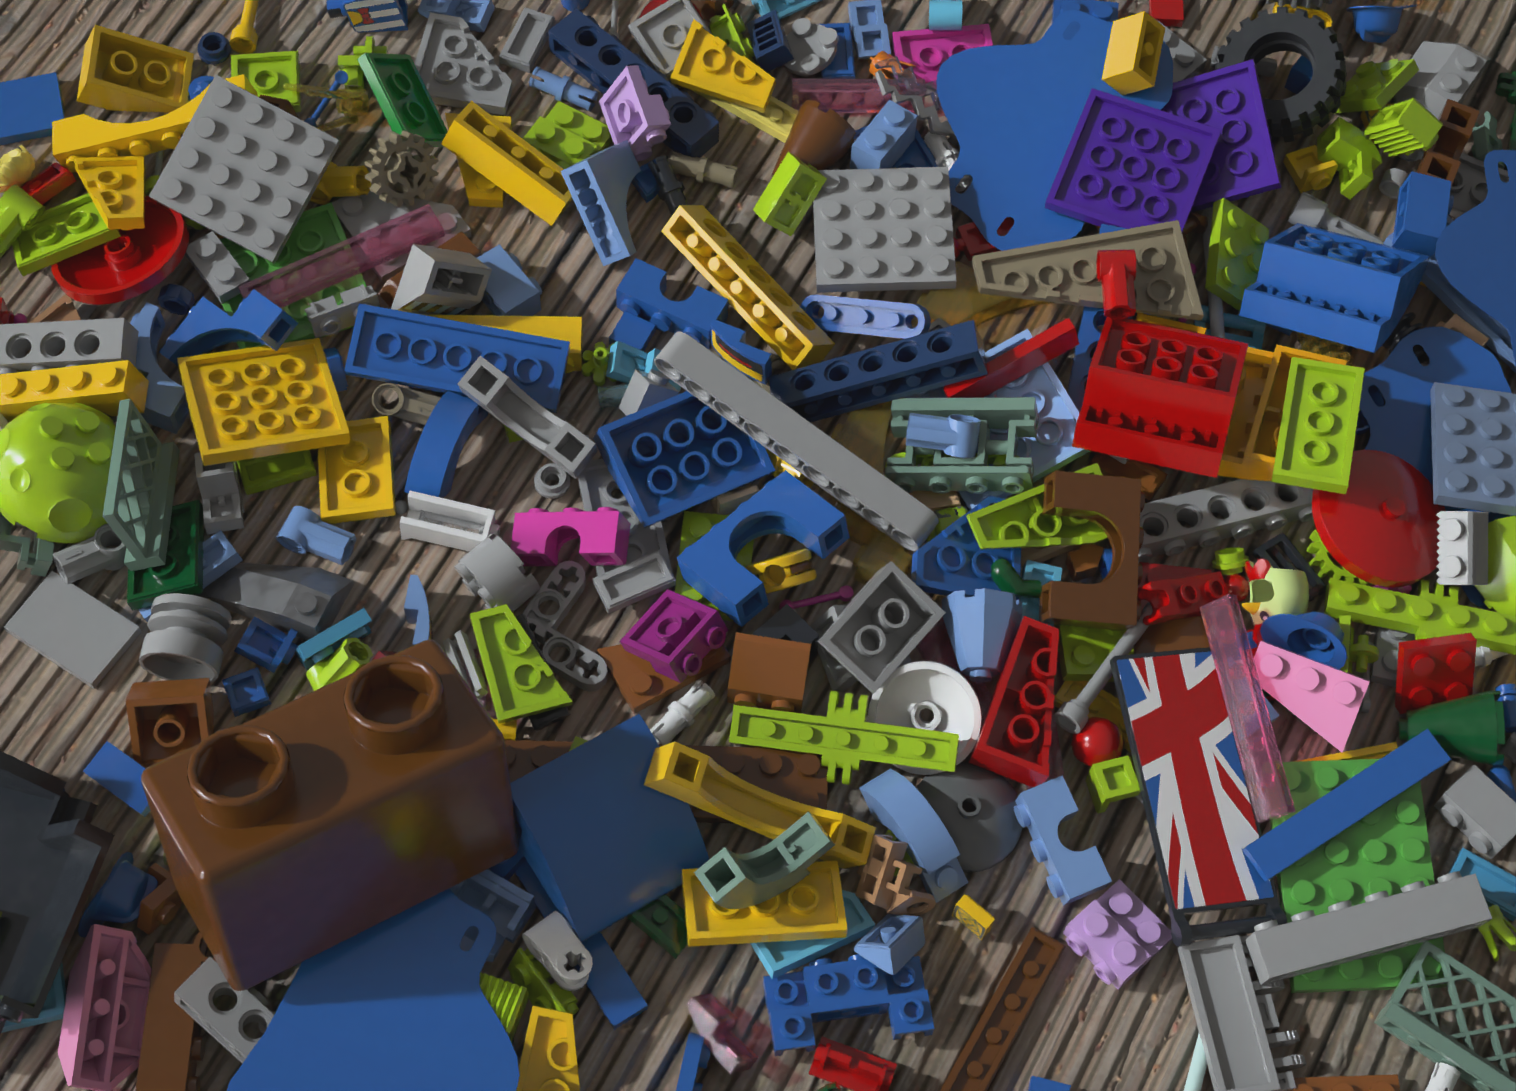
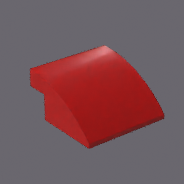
[1072,317,1249,478]

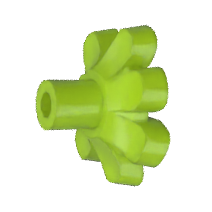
[581,342,617,386]

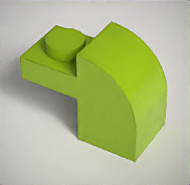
[1317,117,1382,200]

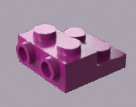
[620,589,728,683]

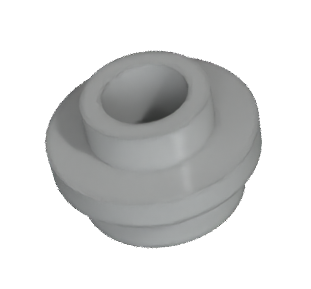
[534,463,570,499]

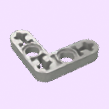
[523,561,608,691]

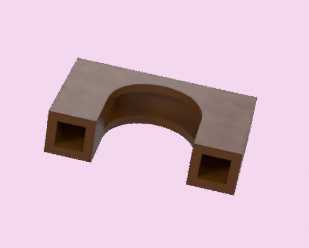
[1039,471,1145,631]

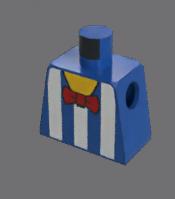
[326,0,408,33]

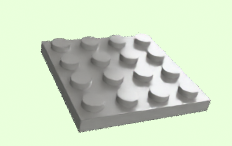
[149,75,341,264]
[813,167,956,293]

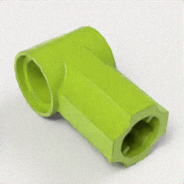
[0,185,45,258]
[306,638,373,691]

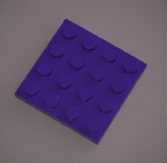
[1161,59,1282,212]
[1045,88,1221,233]

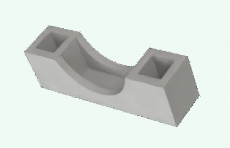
[458,356,598,479]

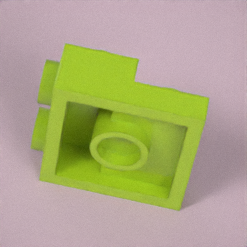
[523,101,613,169]

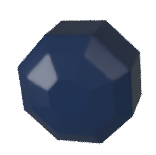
[157,283,195,315]

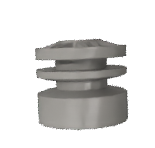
[139,593,232,682]

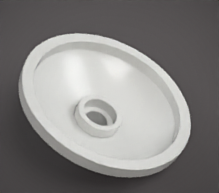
[868,661,982,775]

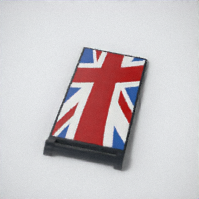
[1110,647,1287,947]

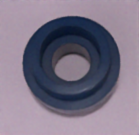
[197,32,232,64]

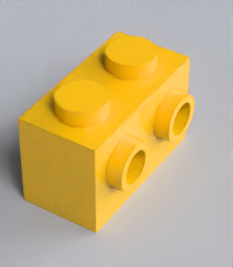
[1102,11,1165,95]

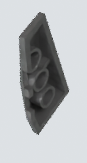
[195,563,354,640]

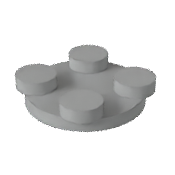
[784,18,839,76]

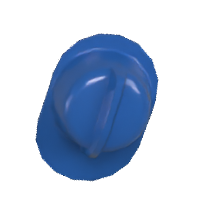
[1346,4,1418,43]
[1260,611,1348,669]
[78,851,158,938]

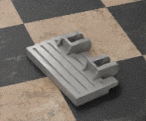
[1178,935,1307,1091]

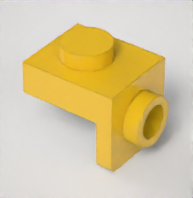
[1283,145,1338,193]

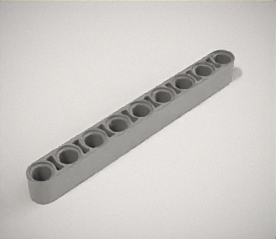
[654,332,939,551]

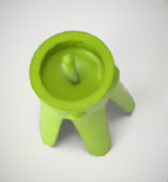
[1478,904,1516,962]

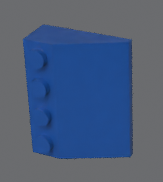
[593,391,776,528]

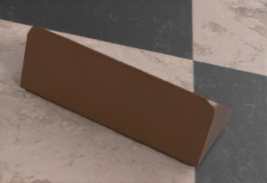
[1134,616,1210,654]

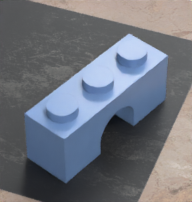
[1014,775,1112,906]

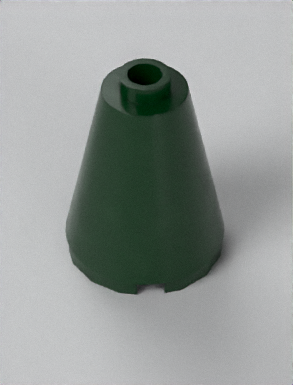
[1399,690,1505,766]

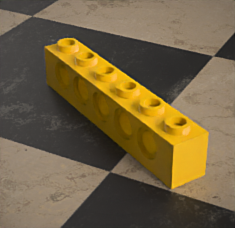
[661,205,835,370]

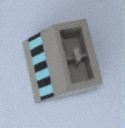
[391,244,492,315]

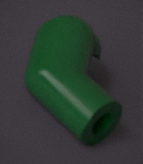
[991,559,1042,598]

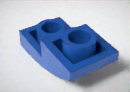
[83,741,150,817]

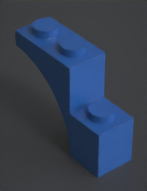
[159,289,298,366]

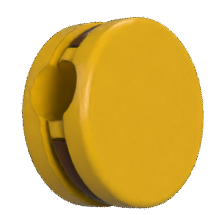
[745,549,817,594]

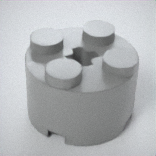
[454,533,540,612]

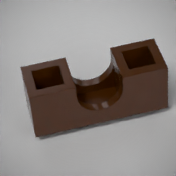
[1417,99,1480,187]

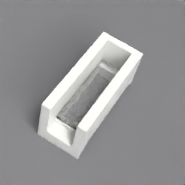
[400,491,500,552]

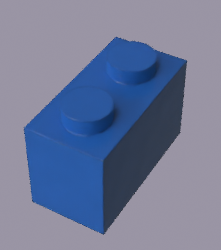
[1392,171,1454,256]

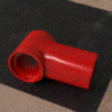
[1096,249,1136,320]

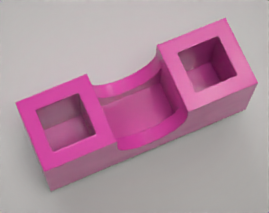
[511,507,631,566]

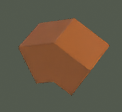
[1065,544,1104,582]

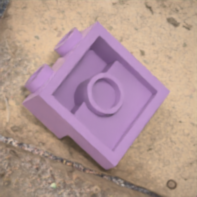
[599,65,671,161]
[1063,879,1172,990]

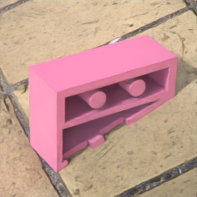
[1247,640,1370,753]

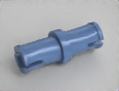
[529,66,598,112]

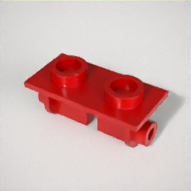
[809,1036,897,1091]

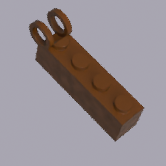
[135,932,216,1091]

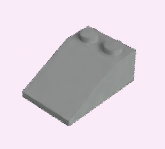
[818,561,946,694]

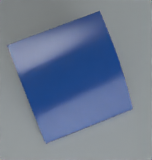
[1239,223,1430,353]
[510,713,709,943]

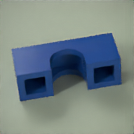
[616,258,728,349]

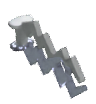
[875,56,959,146]

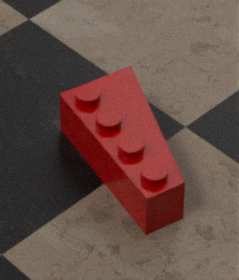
[969,616,1059,787]

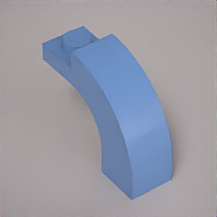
[859,768,968,903]

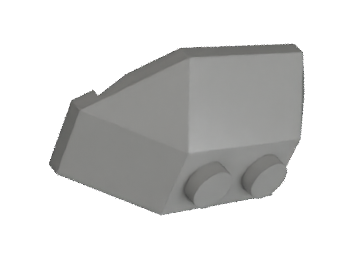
[1393,41,1492,119]

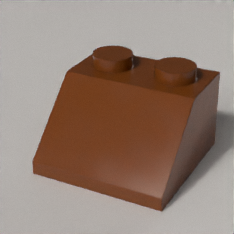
[727,632,811,713]
[126,678,214,768]

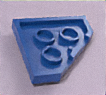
[911,495,1021,601]

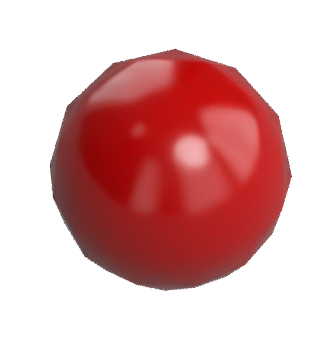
[1071,717,1124,767]

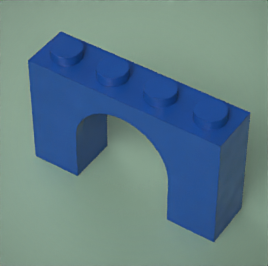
[677,470,850,627]

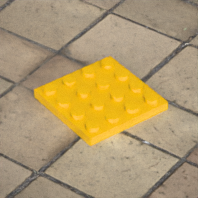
[177,338,350,466]

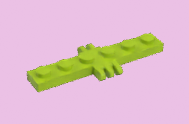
[1324,578,1516,655]
[729,691,960,785]

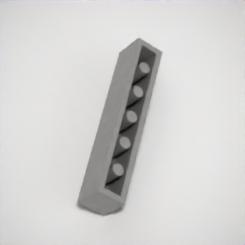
[1245,871,1492,986]

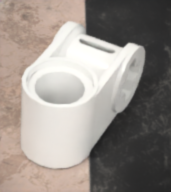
[522,911,593,991]

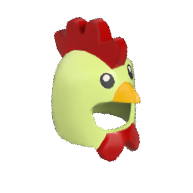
[1242,558,1309,644]

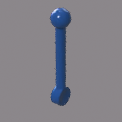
[304,71,348,127]

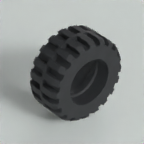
[1215,7,1347,143]

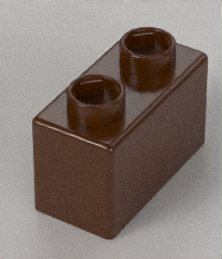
[141,640,519,991]

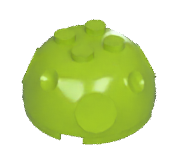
[0,402,118,543]

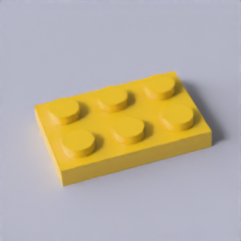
[318,416,396,524]

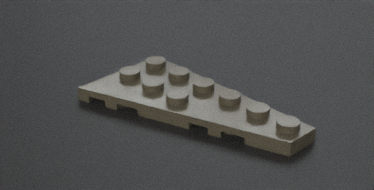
[972,220,1204,320]

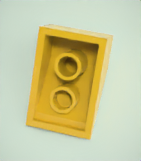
[77,25,194,113]

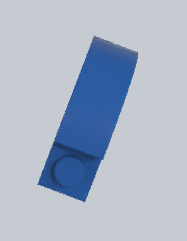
[404,391,489,498]

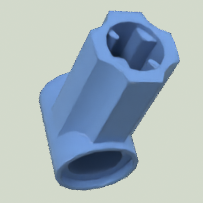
[905,413,981,458]
[276,506,356,565]

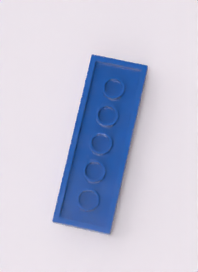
[344,303,570,413]

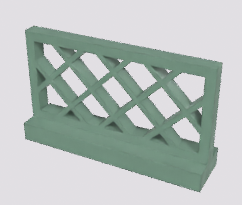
[103,399,180,571]
[1374,940,1516,1091]

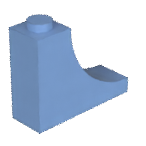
[561,140,641,266]

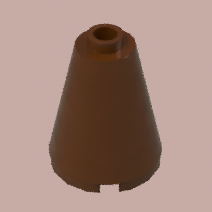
[771,100,856,177]

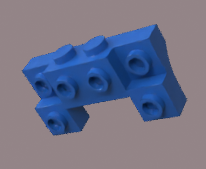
[763,954,935,1056]

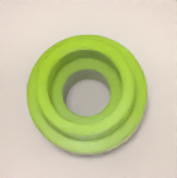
[1212,547,1249,575]

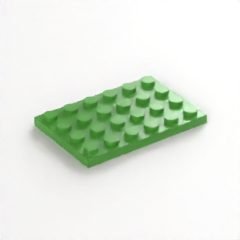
[1264,759,1447,993]

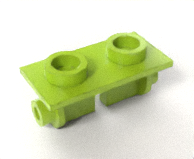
[709,4,755,63]
[507,948,579,1015]

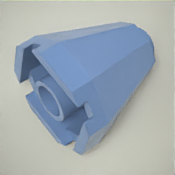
[942,588,1022,683]

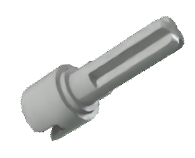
[1287,191,1383,244]

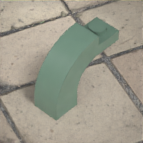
[694,811,835,909]

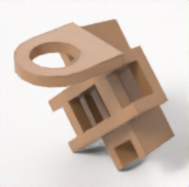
[856,835,936,916]

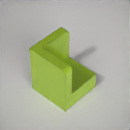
[1085,755,1141,814]

